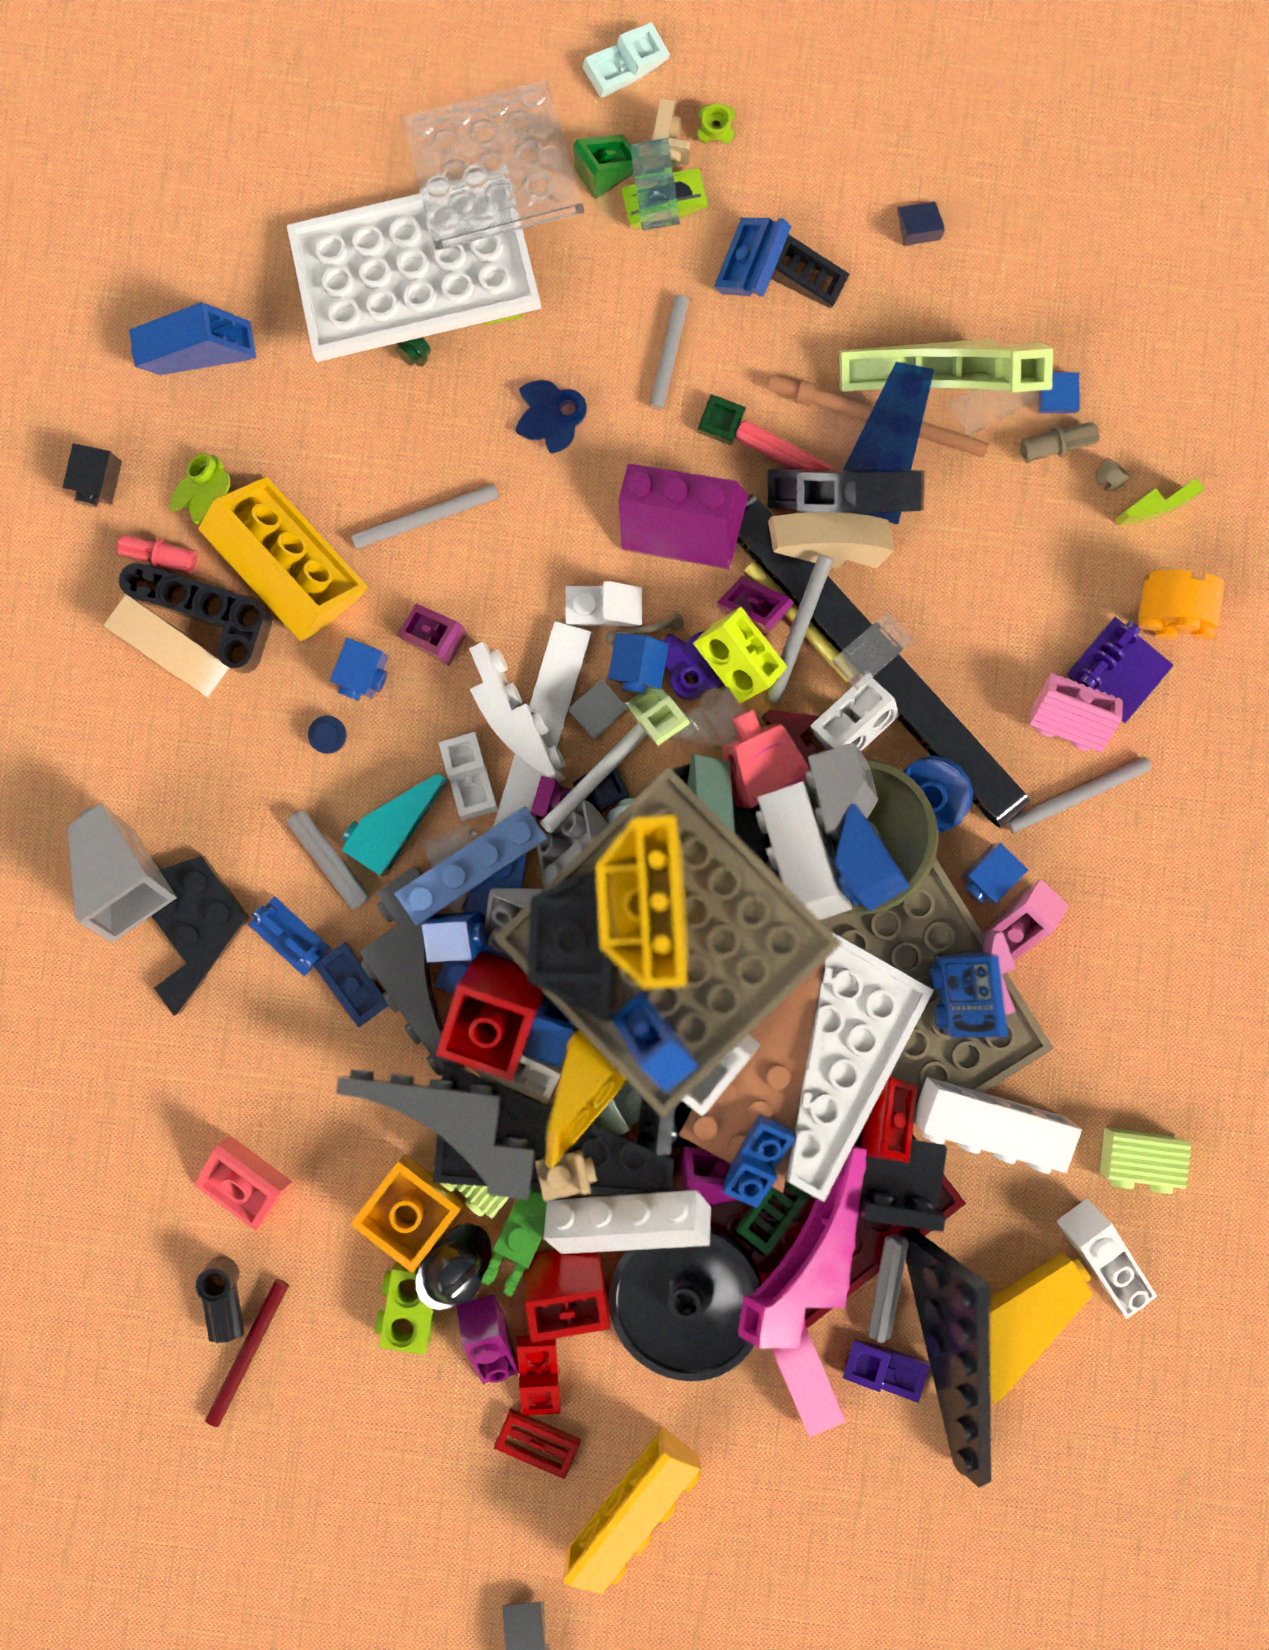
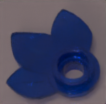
[515,380,587,454]

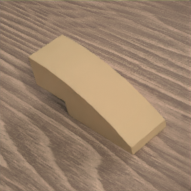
[768,512,895,569]
[103,594,231,698]

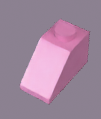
[983,879,1069,961]

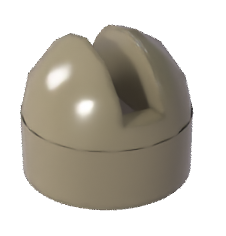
[1095,457,1131,491]

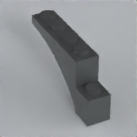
[360,866,466,1076]
[336,1069,535,1200]

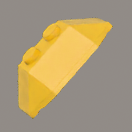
[596,815,688,989]

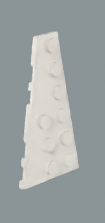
[786,932,934,1202]

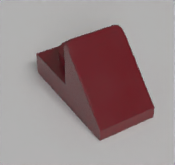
[761,710,820,769]

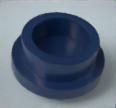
[308,716,347,754]

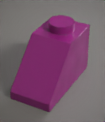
[672,1146,737,1207]

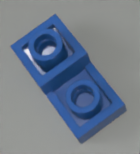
[722,1114,796,1208]

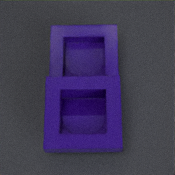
[843,1339,930,1403]

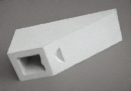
[1056,1198,1157,1319]

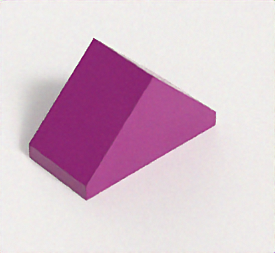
[717,576,794,637]
[397,603,468,666]

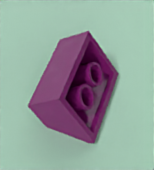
[618,463,749,570]

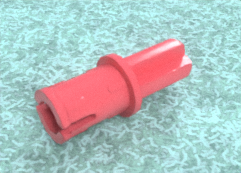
[117,535,197,574]

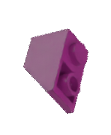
[456,1294,519,1384]

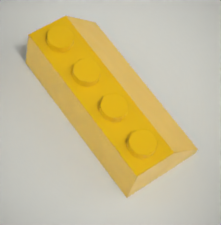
[198,477,369,642]
[563,1427,701,1594]

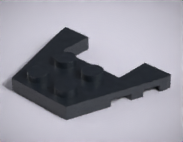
[152,856,250,1016]

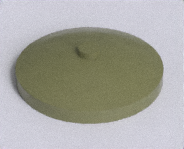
[805,760,939,915]

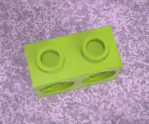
[375,1262,436,1355]

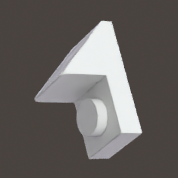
[566,581,642,626]

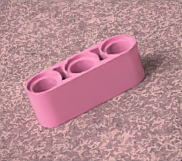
[772,1326,846,1437]

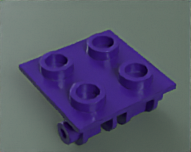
[1066,616,1174,724]

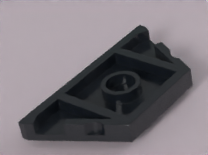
[527,868,613,1022]

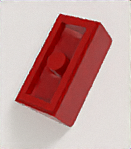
[861,1077,918,1163]

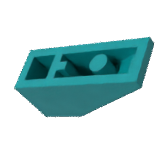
[341,773,448,876]

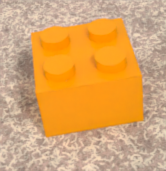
[350,1154,465,1273]

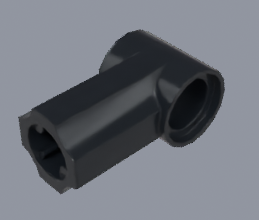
[195,1257,245,1344]

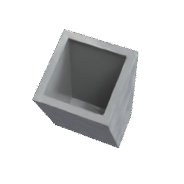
[67,803,177,943]

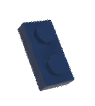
[313,942,389,1028]

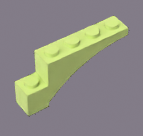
[839,339,1053,392]

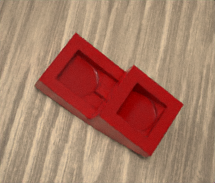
[516,1335,561,1416]

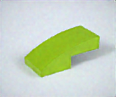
[1114,478,1205,525]

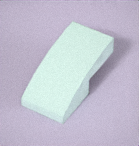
[582,22,670,99]

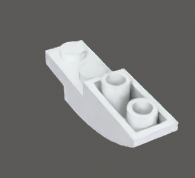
[469,642,566,782]

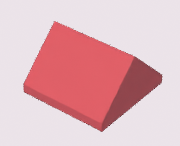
[194,1136,292,1231]

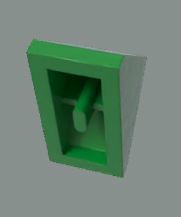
[573,134,644,199]

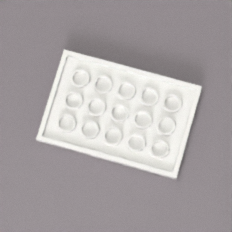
[287,173,542,362]

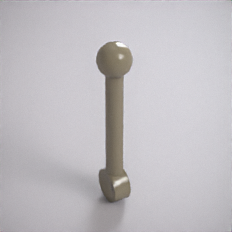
[606,613,684,645]

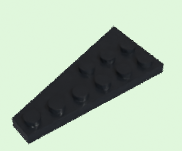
[433,1062,674,1196]
[899,1227,991,1488]

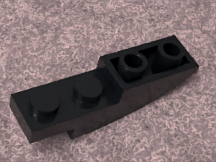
[768,468,925,513]

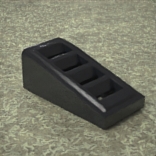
[771,234,850,309]

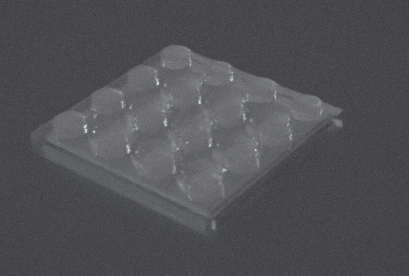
[401,79,584,251]

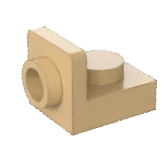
[651,98,691,167]
[535,1149,597,1201]

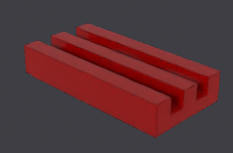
[493,1408,581,1479]

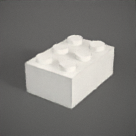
[756,782,852,920]

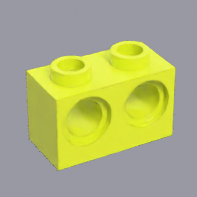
[693,607,788,703]

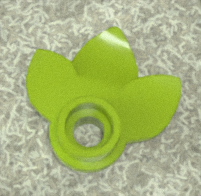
[169,453,230,525]

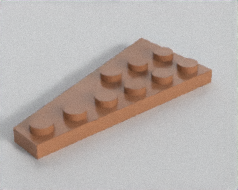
[679,962,824,1193]

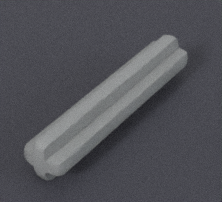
[287,810,369,909]
[868,1233,908,1343]

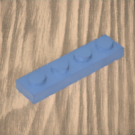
[394,806,548,926]

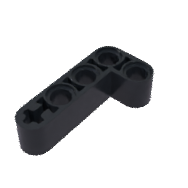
[119,563,272,673]

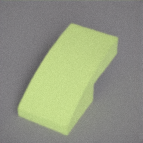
[625,688,690,745]

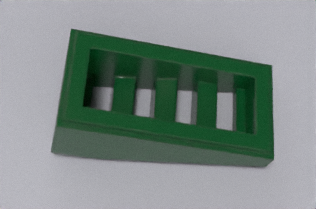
[732,1171,810,1256]

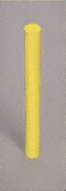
[744,560,858,683]

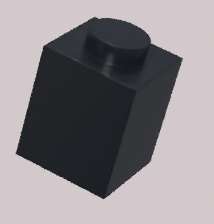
[62,443,122,508]

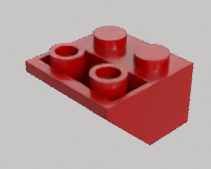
[523,1249,611,1343]

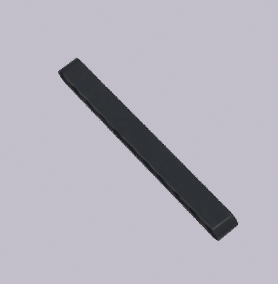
[737,494,1030,828]

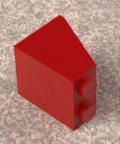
[436,951,546,1081]

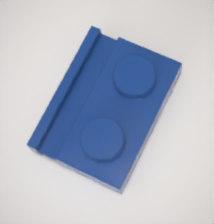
[714,217,791,297]

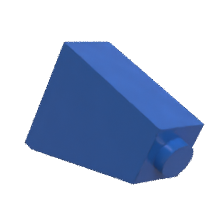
[129,302,256,375]

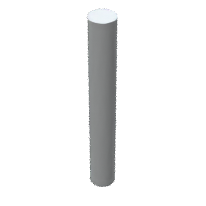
[649,295,689,410]

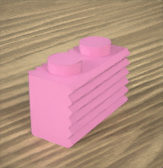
[1029,673,1123,753]

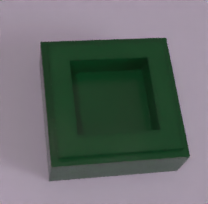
[697,394,746,446]

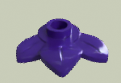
[663,631,725,700]

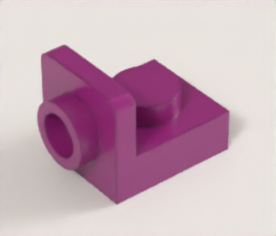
[530,776,572,821]

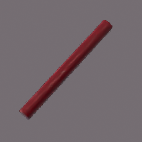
[205,1279,289,1427]

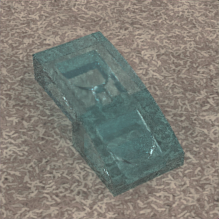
[630,138,680,230]

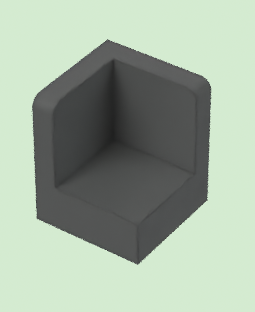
[569,679,628,741]

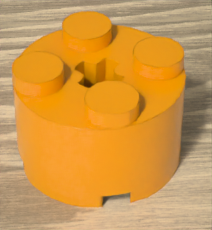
[1137,569,1225,640]

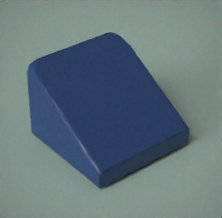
[897,201,945,246]
[573,767,630,812]

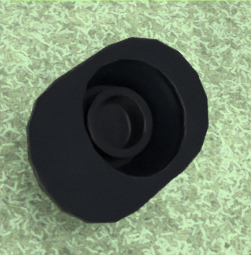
[415,1223,492,1310]

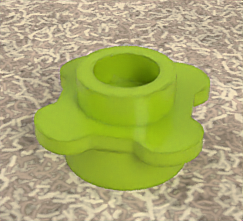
[697,103,736,144]

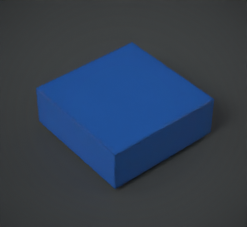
[1038,372,1080,414]

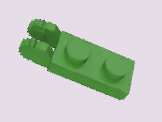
[481,1190,560,1297]

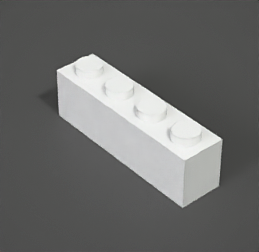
[914,1077,1082,1174]
[544,1190,711,1254]

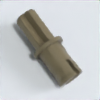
[1020,422,1099,463]

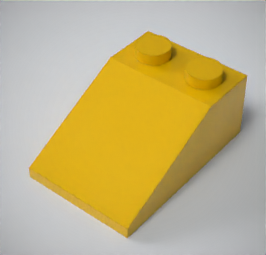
[545,1029,627,1169]

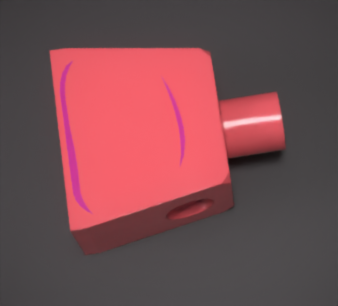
[722,709,811,808]

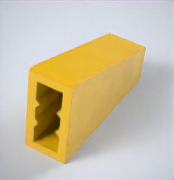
[990,1253,1093,1404]

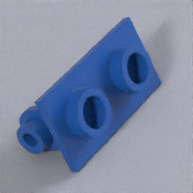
[248,896,331,976]

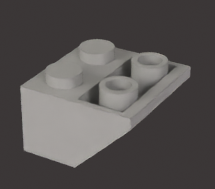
[806,743,878,845]
[538,800,609,888]

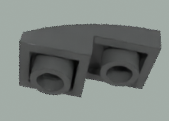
[502,1601,550,1650]

